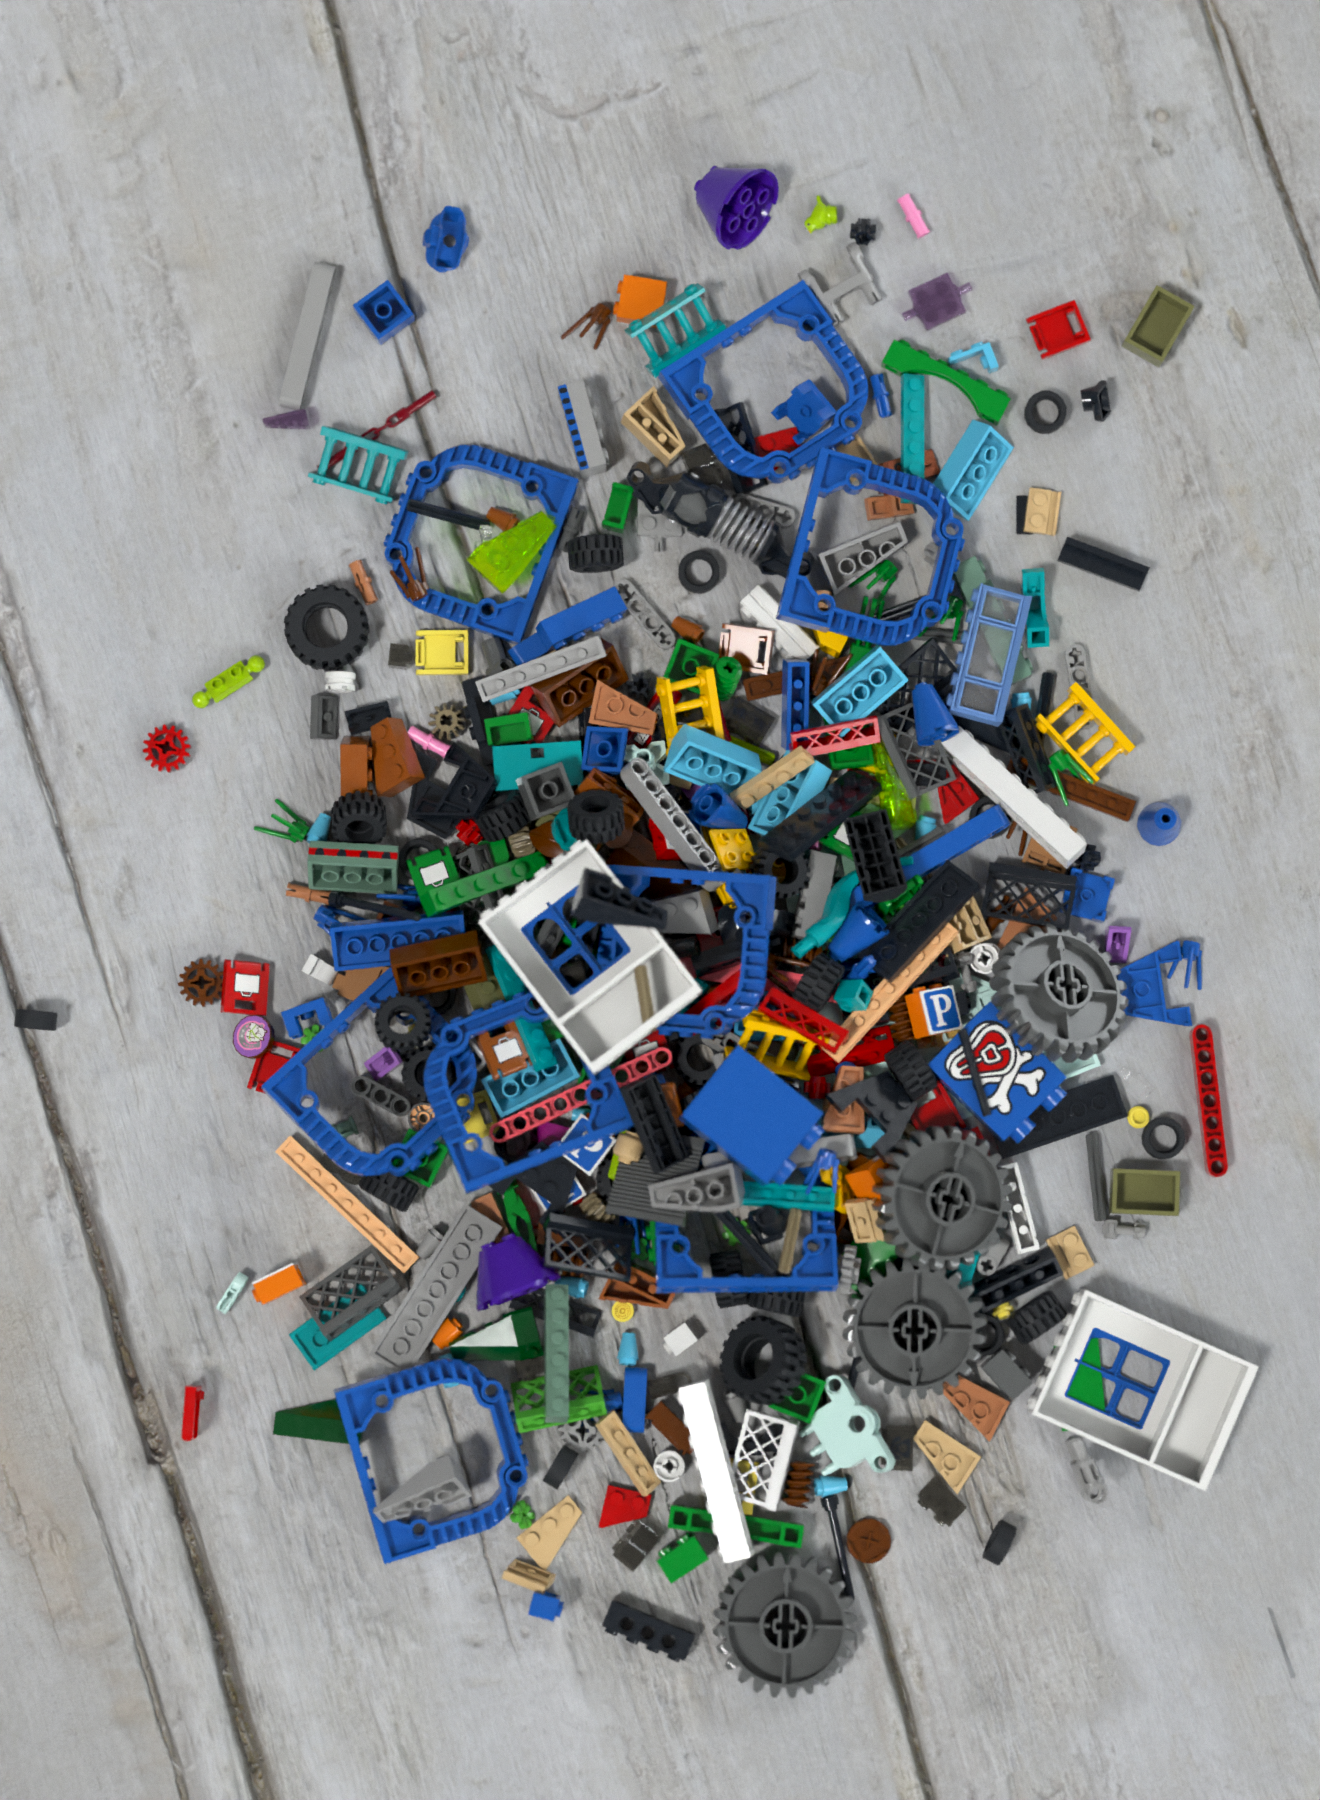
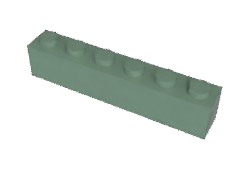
[953,556,1033,686]
[544,1284,569,1423]

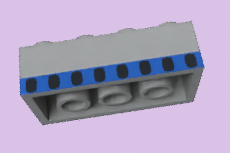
[557,380,609,479]

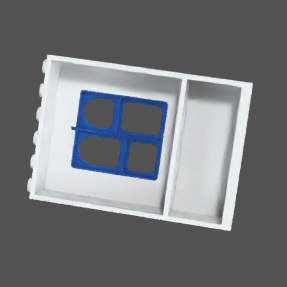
[478,839,702,1076]
[1026,1289,1258,1491]

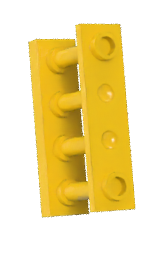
[656,666,725,756]
[1034,682,1135,785]
[724,1009,829,1081]

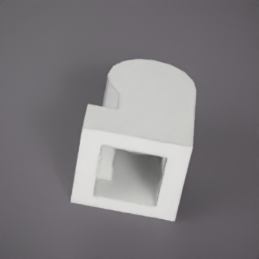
[301,954,339,986]

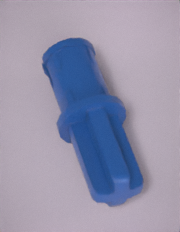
[869,374,892,418]
[843,955,876,980]

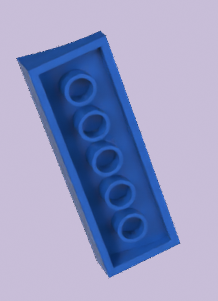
[330,910,465,971]

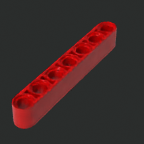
[1189,1024,1228,1177]

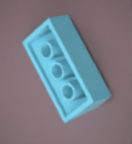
[933,420,1014,521]
[811,645,909,738]
[664,724,762,797]
[748,750,832,836]
[481,1038,580,1119]

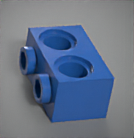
[528,1591,564,1622]

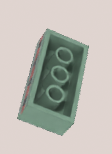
[307,841,399,894]

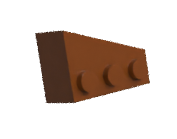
[370,717,425,797]
[340,736,373,797]
[574,767,644,826]
[599,1258,676,1309]

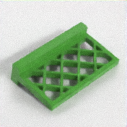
[510,1365,607,1433]

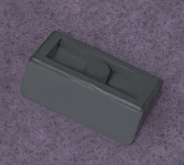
[310,694,338,740]

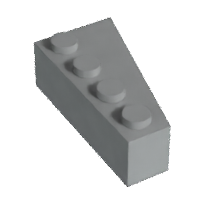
[816,521,908,596]
[789,850,839,940]
[650,887,719,934]

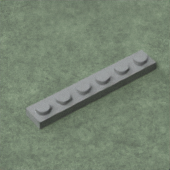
[475,635,607,702]

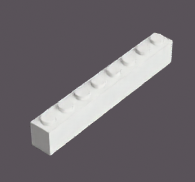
[941,726,1087,869]
[677,1379,754,1563]

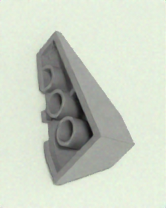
[648,1163,745,1212]
[373,1455,472,1522]

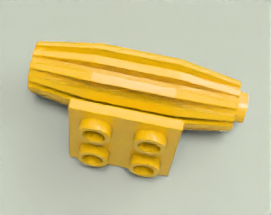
[702,826,755,908]

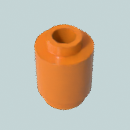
[432,1317,463,1350]

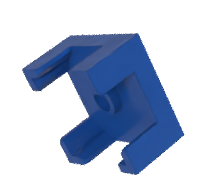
[771,379,837,446]
[1059,867,1115,923]
[281,997,333,1040]

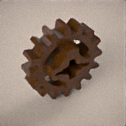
[178,959,223,1007]

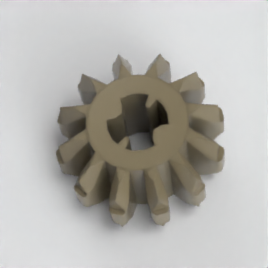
[428,703,466,741]
[508,823,537,859]
[579,1192,616,1224]

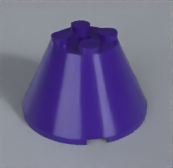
[694,166,779,250]
[476,1233,561,1312]

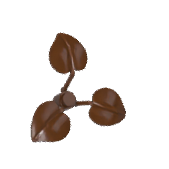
[529,813,633,858]

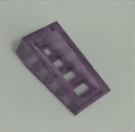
[262,409,310,430]

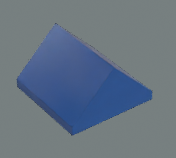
[581,726,628,776]

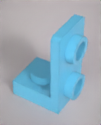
[947,342,999,374]

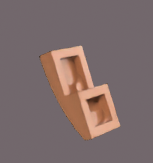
[864,495,914,521]

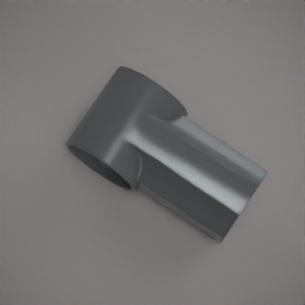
[482,637,514,677]

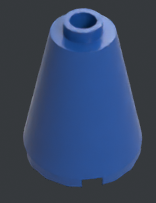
[912,682,959,746]
[689,783,748,829]
[1137,802,1181,846]
[828,901,889,962]

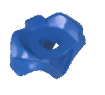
[422,206,469,273]

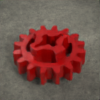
[143,725,191,773]

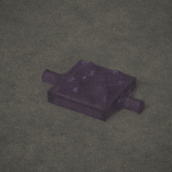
[901,273,972,331]

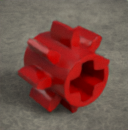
[456,820,483,846]
[804,1076,831,1099]

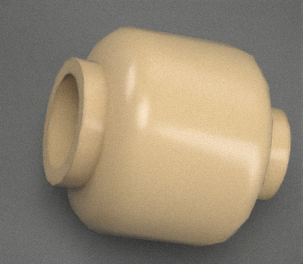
[613,1130,644,1165]

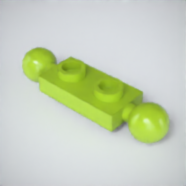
[192,655,265,709]

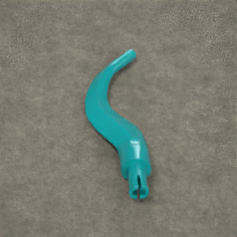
[791,856,913,959]

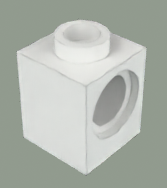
[662,1322,698,1356]

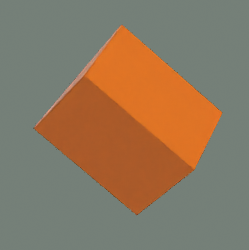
[844,1156,889,1200]

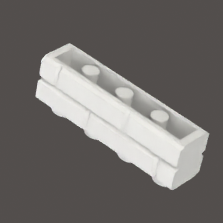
[740,584,820,661]
[999,1162,1040,1254]

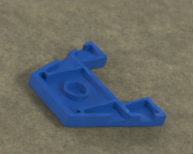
[1117,941,1192,1027]

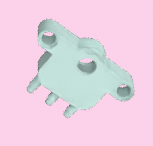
[798,1375,895,1476]

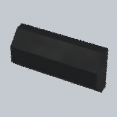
[843,809,908,903]
[620,1074,689,1175]

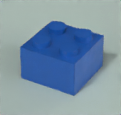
[353,280,415,346]

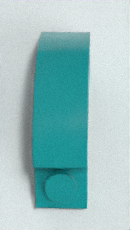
[1021,568,1050,648]

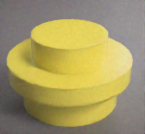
[1127,1106,1150,1128]
[992,1302,1014,1320]

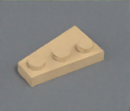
[912,1420,981,1494]
[516,1495,582,1570]

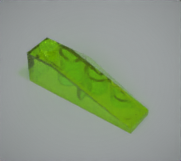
[466,511,557,594]
[872,742,917,831]

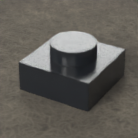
[955,991,971,1016]

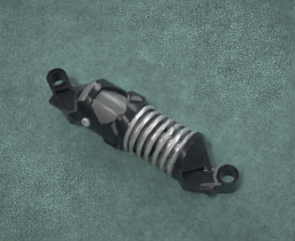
[627,461,814,579]

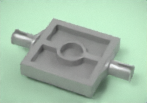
[637,477,681,552]

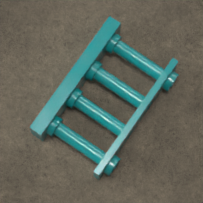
[625,283,727,378]
[308,425,409,505]

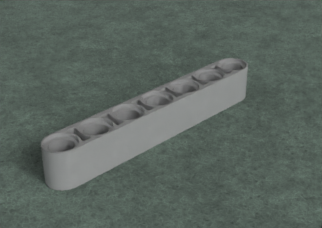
[279,262,336,411]
[620,757,728,892]
[702,1134,857,1176]

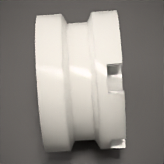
[325,671,356,693]
[970,942,1001,974]
[654,1450,685,1482]

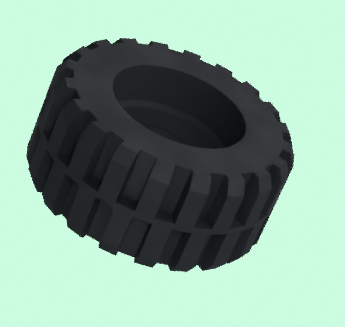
[284,584,370,671]
[719,1316,807,1406]

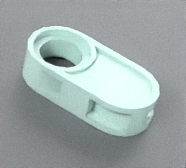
[216,1272,249,1314]

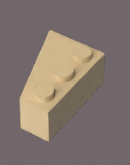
[621,386,686,468]
[946,896,992,957]

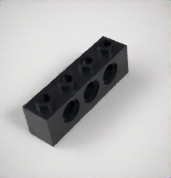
[973,1247,1064,1313]
[602,1599,695,1662]

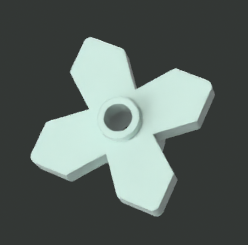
[624,740,670,790]

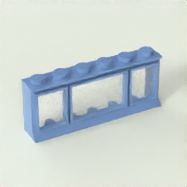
[945,583,1032,727]

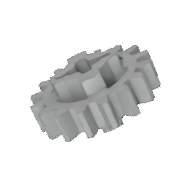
[837,1245,861,1295]
[558,1416,604,1452]

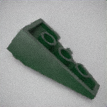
[449,1307,544,1361]
[273,1399,363,1445]

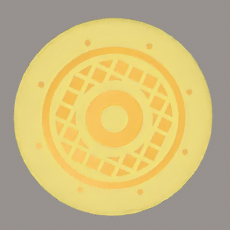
[612,1301,634,1322]

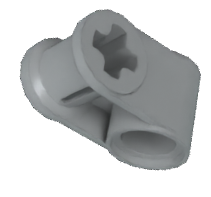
[975,1237,1010,1276]

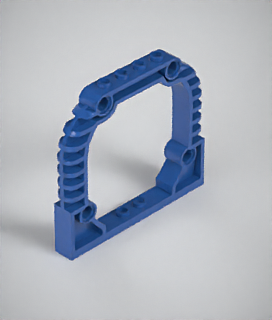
[658,280,868,484]
[383,445,579,645]
[776,447,965,646]
[597,864,777,1039]
[262,967,477,1177]
[424,991,634,1194]
[655,1132,838,1293]
[333,1358,529,1564]

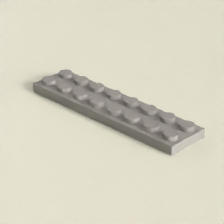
[369,1203,503,1372]

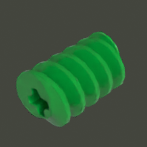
[714,656,742,701]

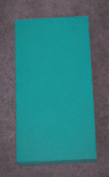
[288,1285,387,1371]

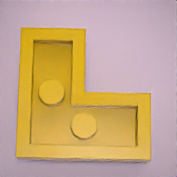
[820,1164,851,1214]

